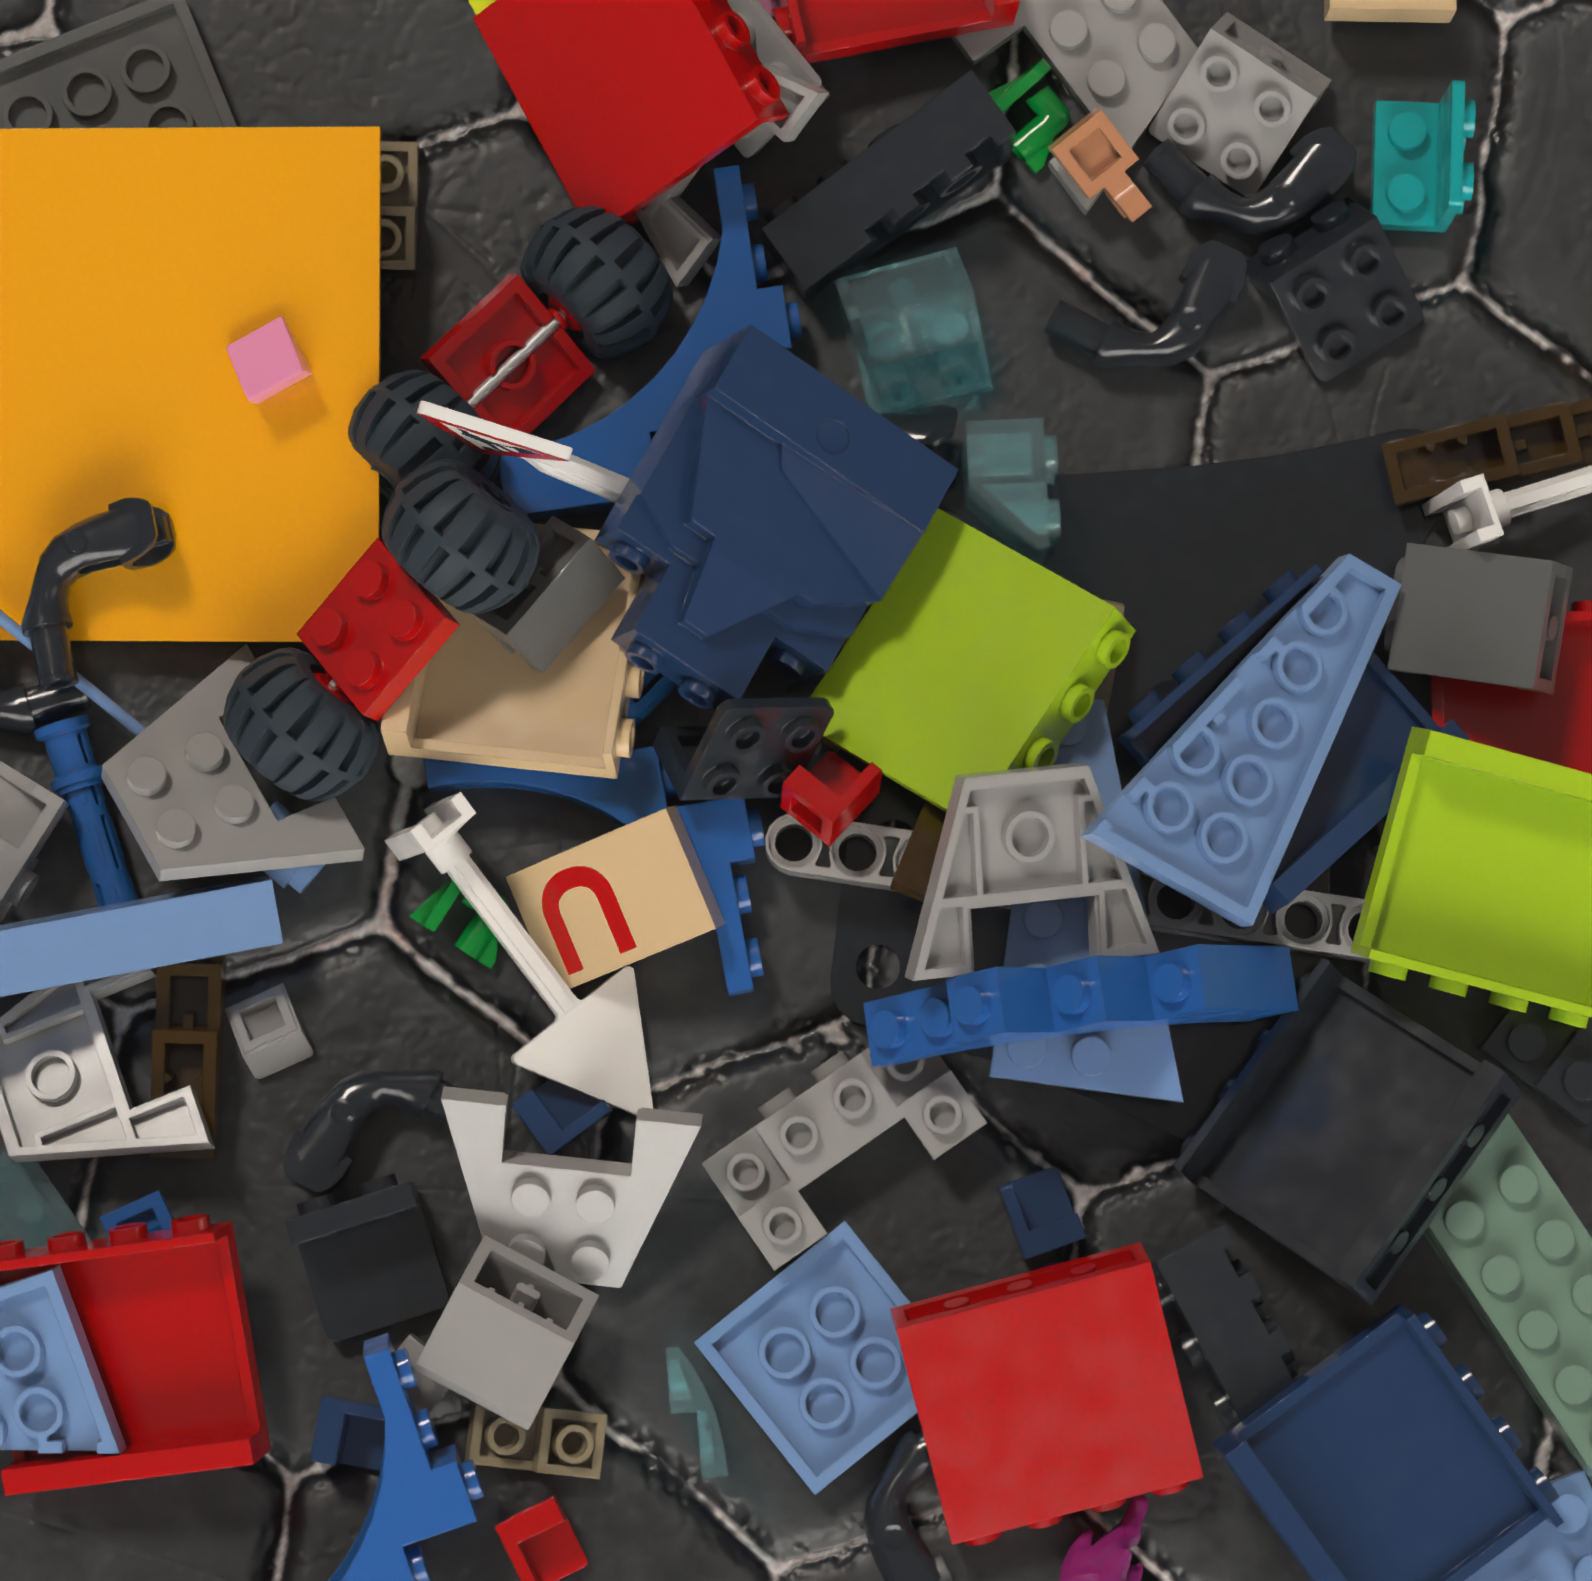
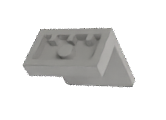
[1149,12,1332,197]

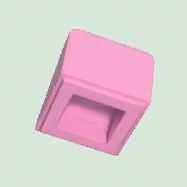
[226,316,313,404]

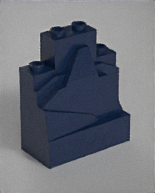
[595,324,959,710]

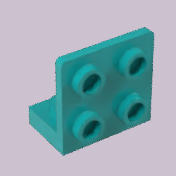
[1370,80,1476,232]

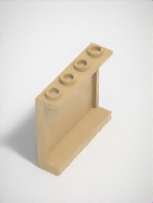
[380,523,647,779]

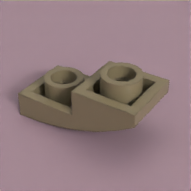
[381,141,420,270]
[464,1401,607,1479]

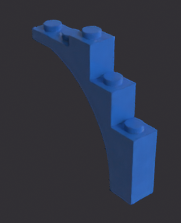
[500,165,802,523]
[423,746,766,997]
[863,944,1299,1067]
[328,1333,485,1581]

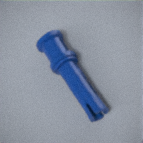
[34,715,139,907]

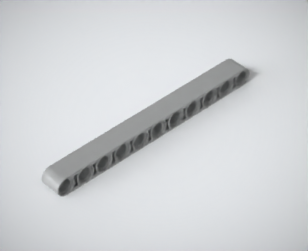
[765,814,1370,963]

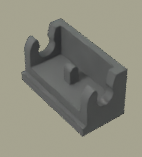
[472,516,625,674]

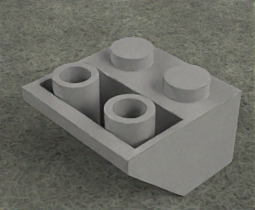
[414,1235,600,1430]

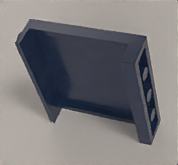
[1117,564,1469,914]
[1212,1303,1564,1581]

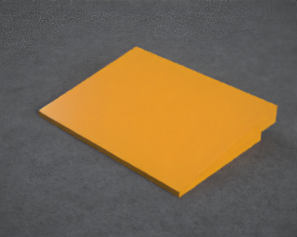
[0,126,381,642]

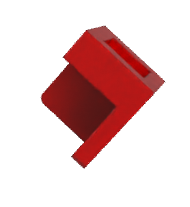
[780,752,883,847]
[495,1494,588,1581]

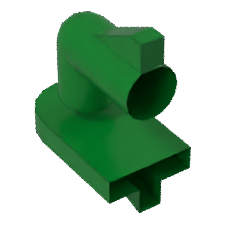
[988,58,1070,174]
[408,857,510,969]

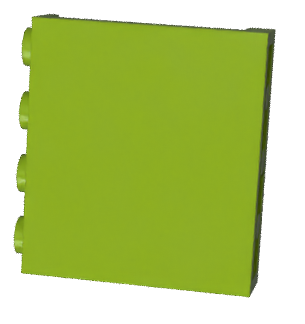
[810,508,1136,812]
[1350,726,1592,1029]

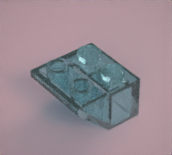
[834,247,993,413]
[961,418,1061,564]

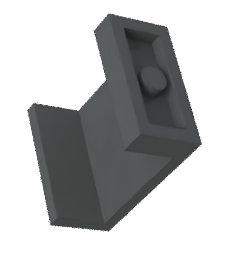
[1384,543,1573,694]

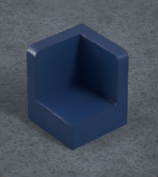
[511,1080,613,1155]
[996,1167,1086,1260]
[310,1395,385,1471]

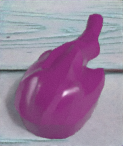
[1059,1495,1149,1581]

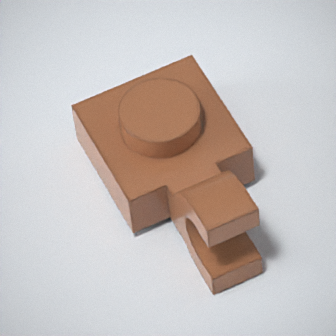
[1047,107,1152,222]

